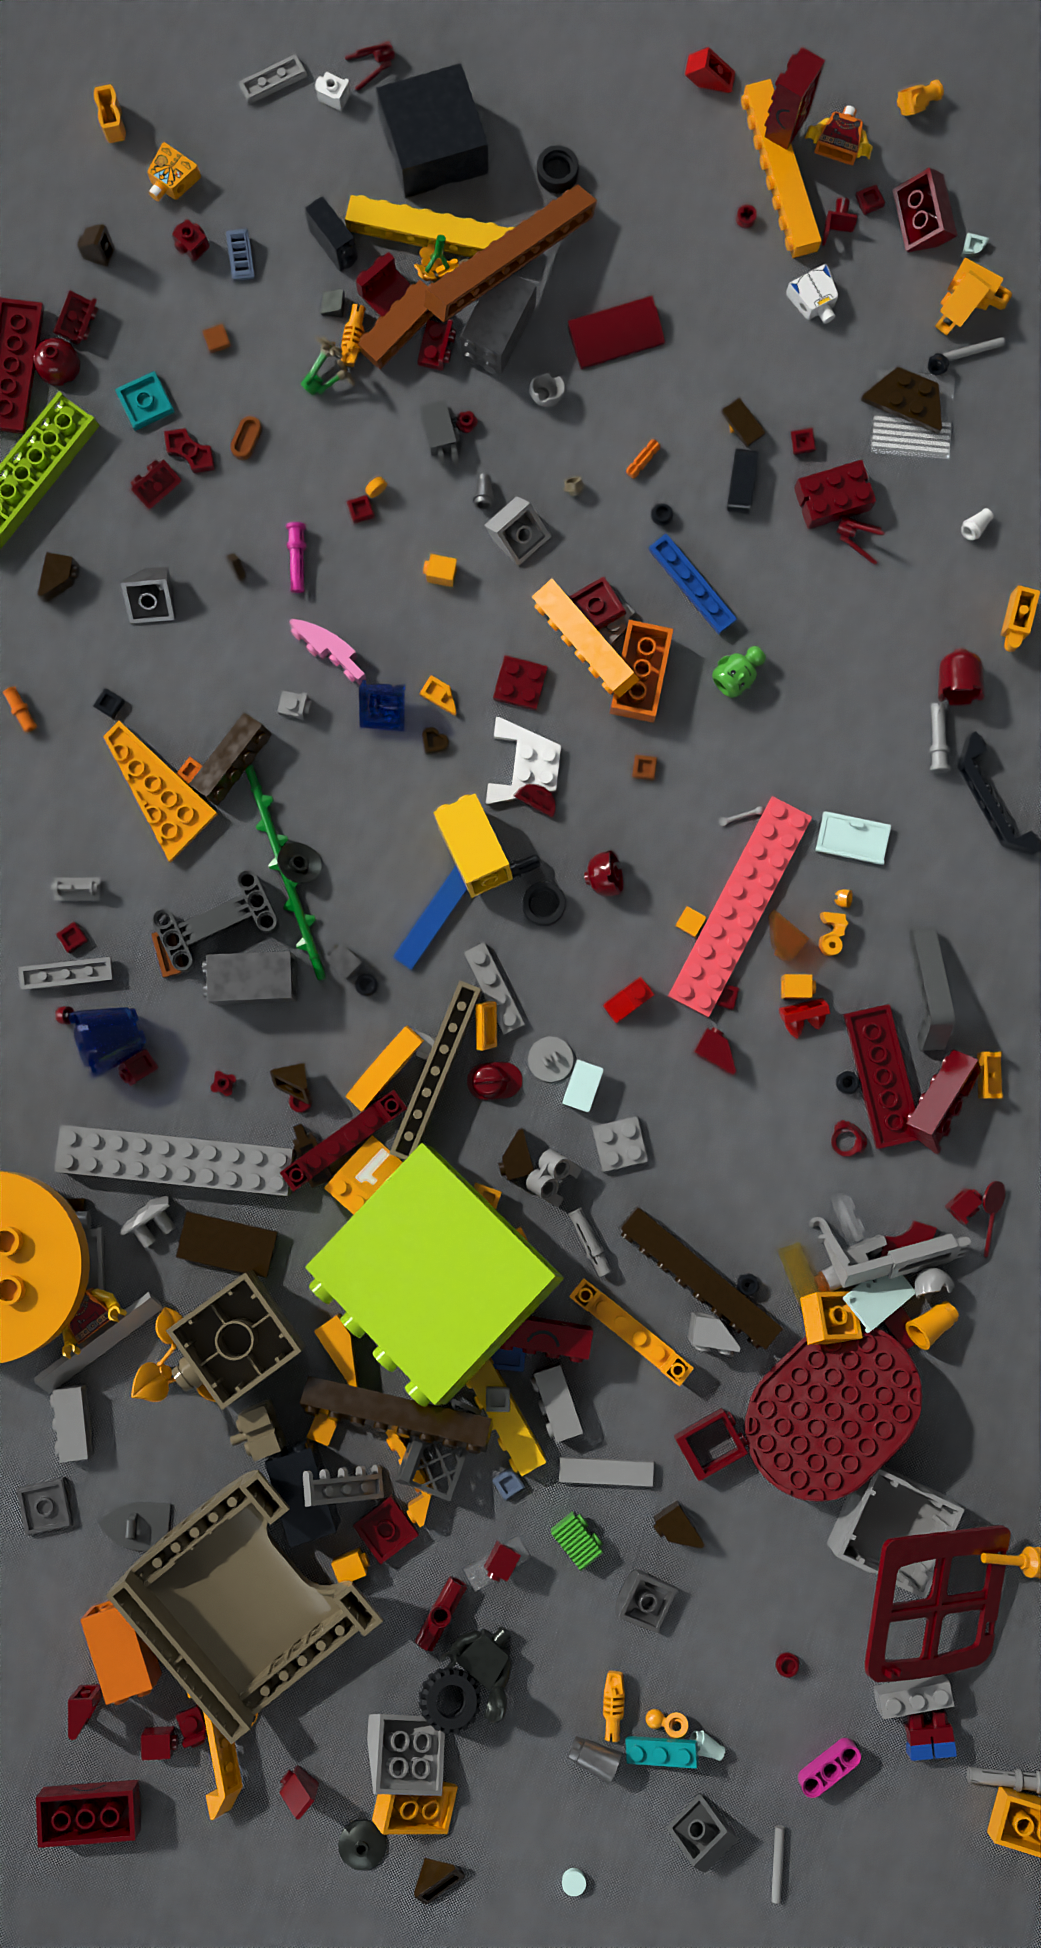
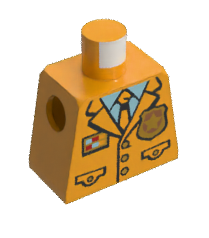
[147,142,201,202]

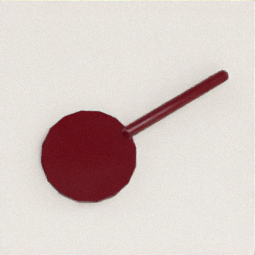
[983,1180,1006,1258]

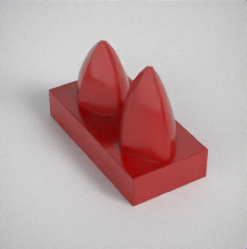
[778,998,830,1039]

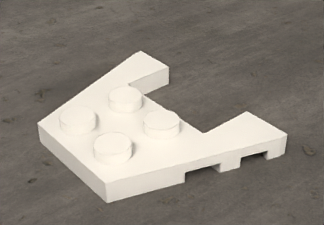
[486,717,561,805]

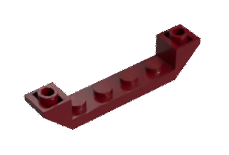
[280,1090,407,1192]

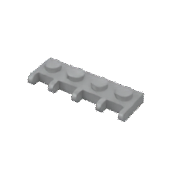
[303,1464,384,1507]

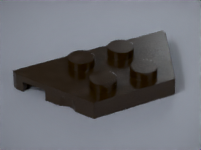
[860,366,942,434]

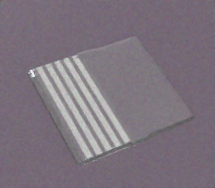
[870,368,955,460]

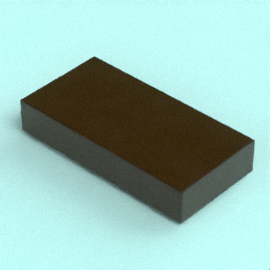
[721,397,766,448]

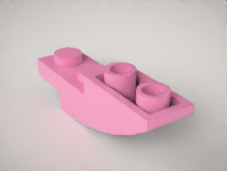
[289,619,366,685]

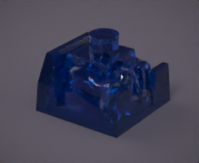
[359,680,406,732]

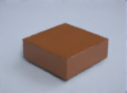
[202,323,231,354]
[632,754,657,781]

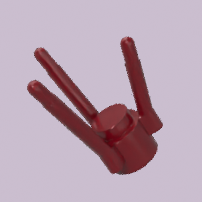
[345,41,395,91]
[836,516,885,565]

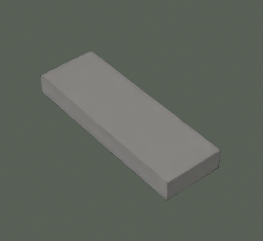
[238,54,307,105]

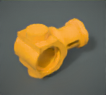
[897,79,944,116]

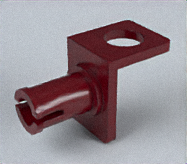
[821,197,858,246]

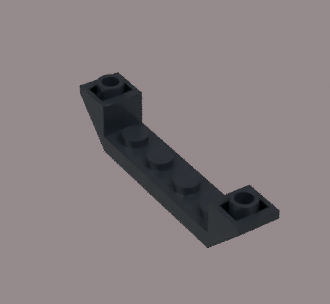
[957,731,1041,855]

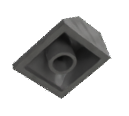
[121,567,175,624]

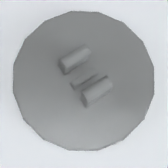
[528,1036,573,1082]

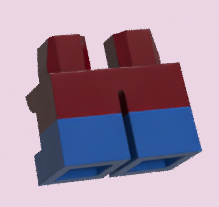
[904,1709,957,1761]

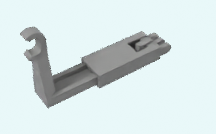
[808,1217,971,1288]

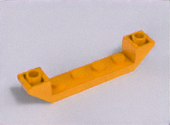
[569,1278,694,1387]
[385,1429,432,1527]
[187,1693,243,1820]

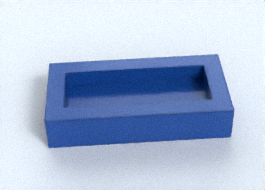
[491,1347,525,1372]

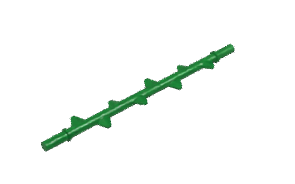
[245,765,326,981]

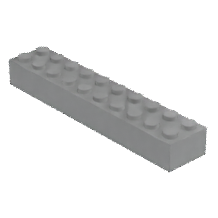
[54,1125,296,1196]

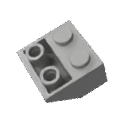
[688,1311,740,1355]

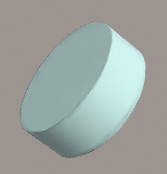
[562,1868,586,1896]

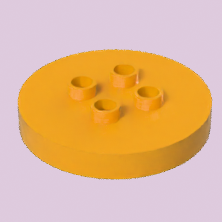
[0,1171,90,1363]

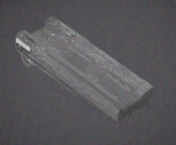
[463,1535,530,1591]

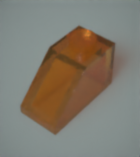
[768,909,810,962]

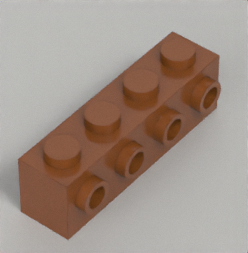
[358,280,434,370]

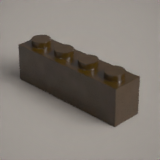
[189,712,272,806]

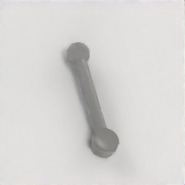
[718,806,764,827]

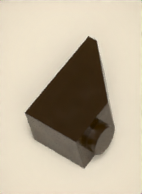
[77,224,115,267]
[37,552,80,603]
[498,1128,534,1180]
[653,1501,705,1549]

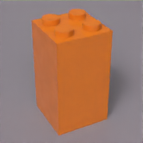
[80,1600,162,1705]

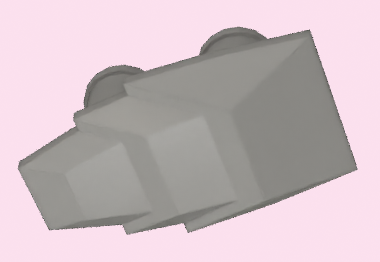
[121,1196,176,1248]

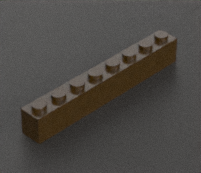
[619,1206,783,1350]
[300,1376,493,1454]

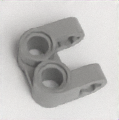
[526,1149,583,1208]

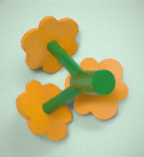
[414,235,459,281]

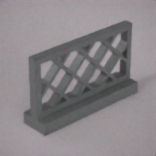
[395,1398,482,1502]

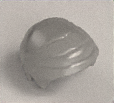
[915,1267,955,1300]

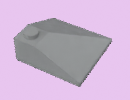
[367,1714,445,1796]

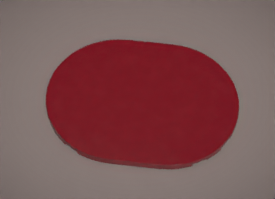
[745,1323,923,1502]

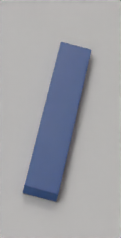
[393,865,467,971]

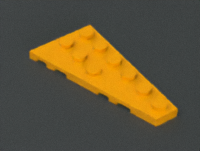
[103,721,218,863]

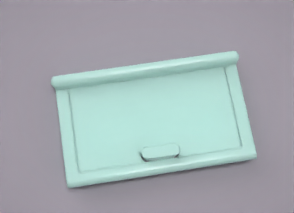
[815,811,891,865]
[843,1275,915,1333]

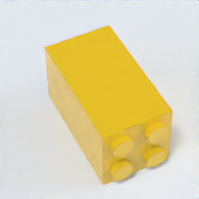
[433,793,513,898]

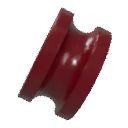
[736,204,757,229]

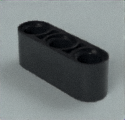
[726,448,759,515]

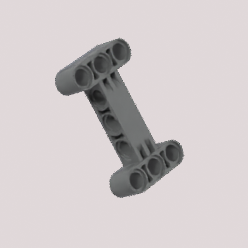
[152,870,279,973]

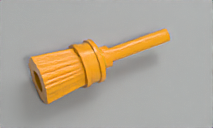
[981,1546,1041,1579]

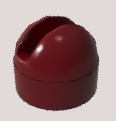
[55,1006,75,1025]

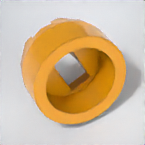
[834,889,853,908]

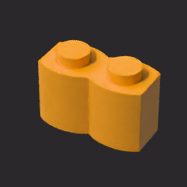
[94,84,126,143]

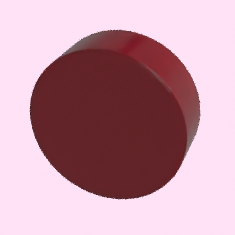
[289,1095,313,1113]

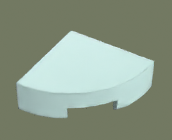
[961,233,989,257]

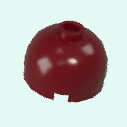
[33,338,81,386]
[584,850,624,897]

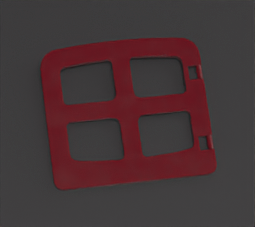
[865,1525,1011,1682]

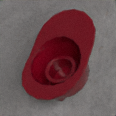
[467,1062,522,1100]

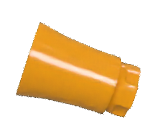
[906,1301,959,1350]

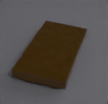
[176,1211,278,1278]

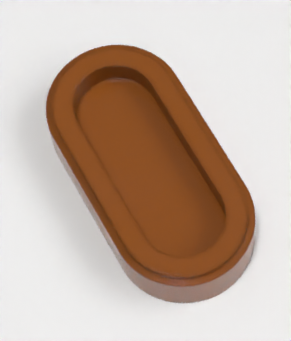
[230,416,262,460]

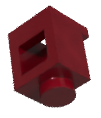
[944,1188,983,1225]

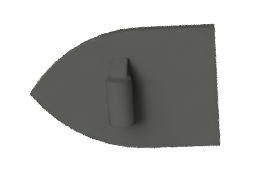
[98,1502,171,1551]

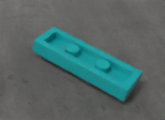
[625,1736,699,1769]

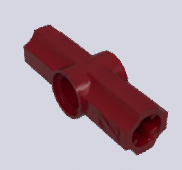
[414,1576,467,1652]

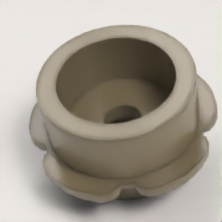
[563,476,585,496]

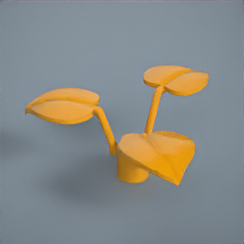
[131,1307,216,1402]

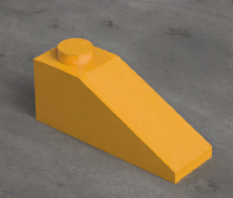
[314,1313,359,1387]

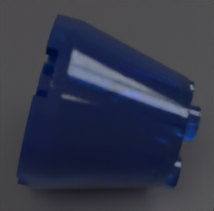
[69,1007,146,1080]

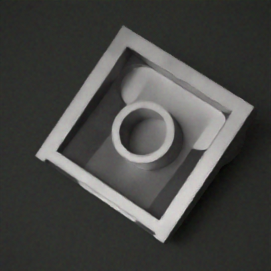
[615,1569,678,1633]

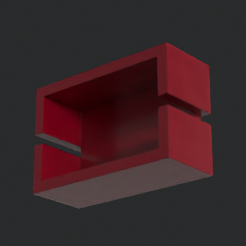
[794,459,876,530]

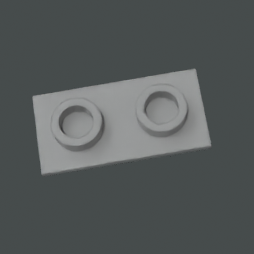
[51,878,101,901]

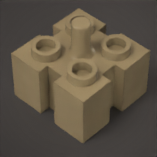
[230,1398,287,1461]

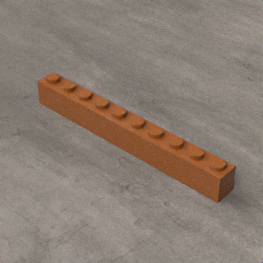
[424,185,597,322]

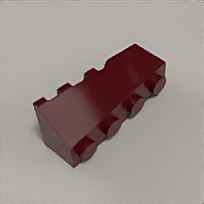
[907,1049,981,1155]

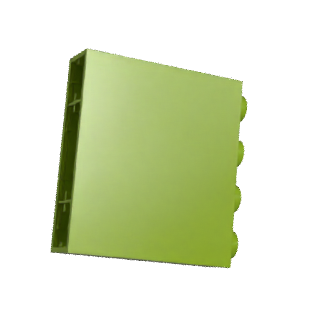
[305,1143,564,1407]

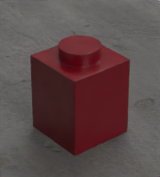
[484,1540,521,1582]
[141,1726,179,1760]

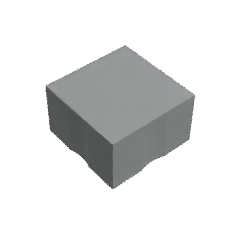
[827,1466,965,1599]

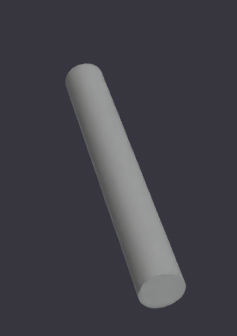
[943,337,1005,361]
[771,1825,785,1904]

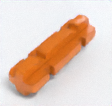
[626,439,661,479]

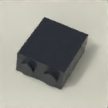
[304,195,358,272]

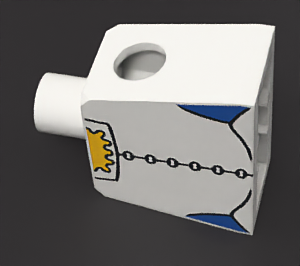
[786,264,838,324]

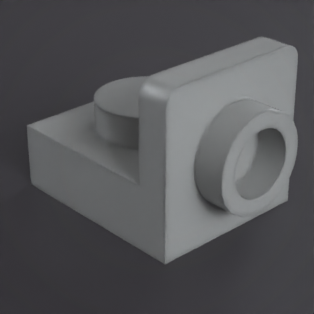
[277,690,312,720]

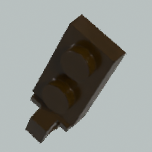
[292,1124,333,1189]

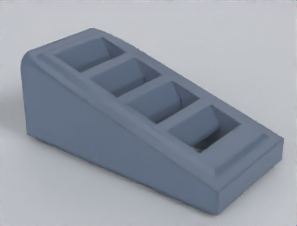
[226,229,255,281]

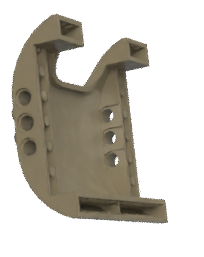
[106,1470,383,1744]

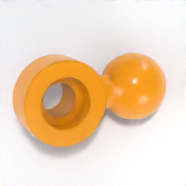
[645,1709,689,1739]

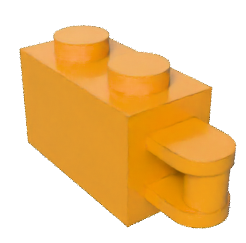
[947,257,1012,311]
[935,270,991,336]
[1000,585,1040,652]

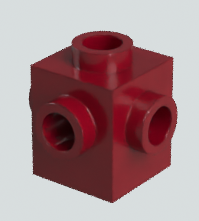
[172,219,210,263]

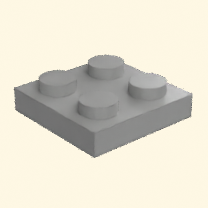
[592,1116,648,1172]

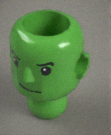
[712,646,766,698]

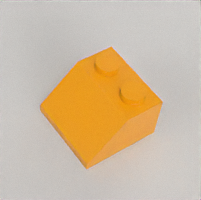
[800,1291,863,1345]

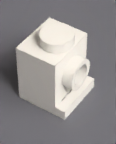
[315,72,351,111]

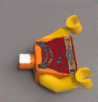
[805,106,873,166]
[62,1288,127,1359]

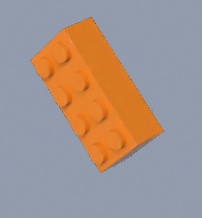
[609,620,673,723]

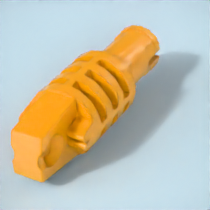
[341,304,366,367]
[603,1670,625,1742]

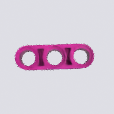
[798,1738,861,1798]

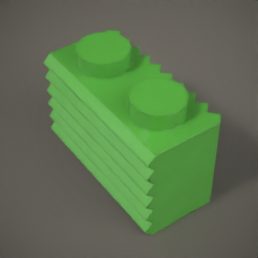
[551,1511,603,1571]

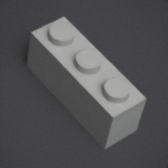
[531,1362,583,1443]
[50,1384,93,1463]
[873,1674,954,1719]

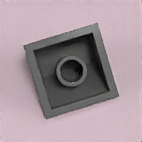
[666,1793,739,1873]

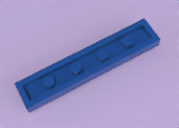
[648,533,737,635]

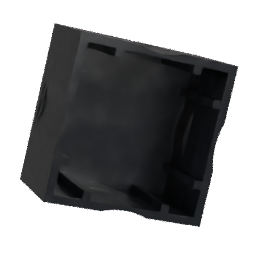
[376,63,489,198]

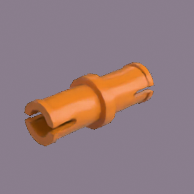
[2,686,38,733]

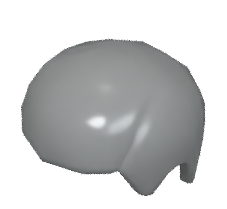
[529,372,566,407]

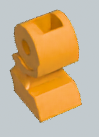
[819,912,848,956]

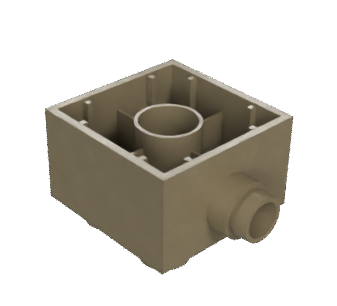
[166,1270,306,1410]

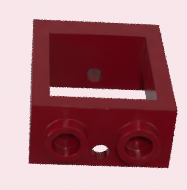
[673,1408,748,1481]

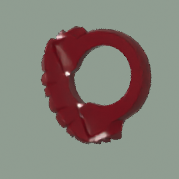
[831,1120,867,1156]

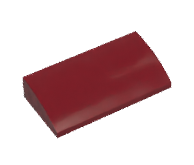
[567,295,665,369]

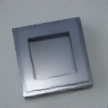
[492,1467,525,1501]

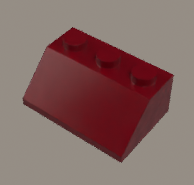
[892,167,957,252]

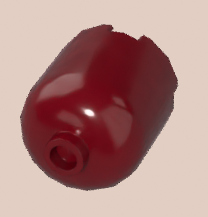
[938,648,985,706]

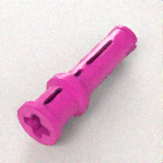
[286,522,307,593]

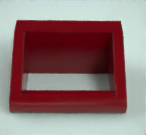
[68,1684,103,1740]

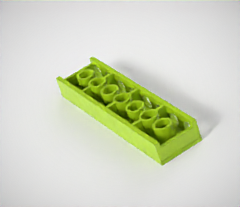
[0,392,100,550]

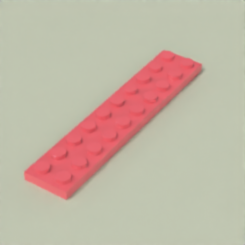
[667,796,812,1018]

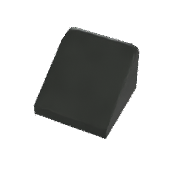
[320,289,345,317]

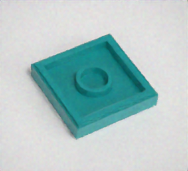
[115,371,175,431]

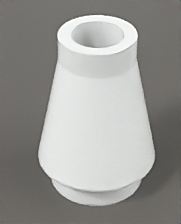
[961,508,994,540]

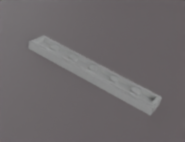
[34,1292,163,1394]

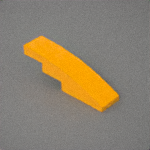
[345,1025,424,1112]

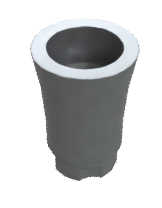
[567,1736,622,1785]

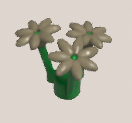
[300,336,355,396]

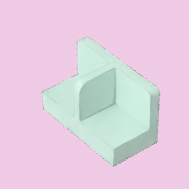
[562,1060,603,1112]

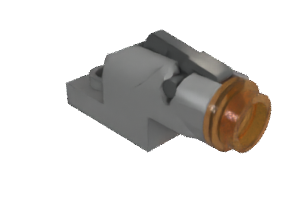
[813,1234,887,1292]

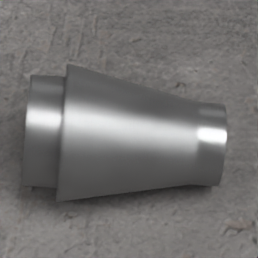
[472,474,495,510]

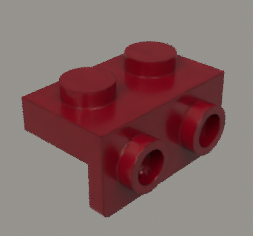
[53,290,98,345]

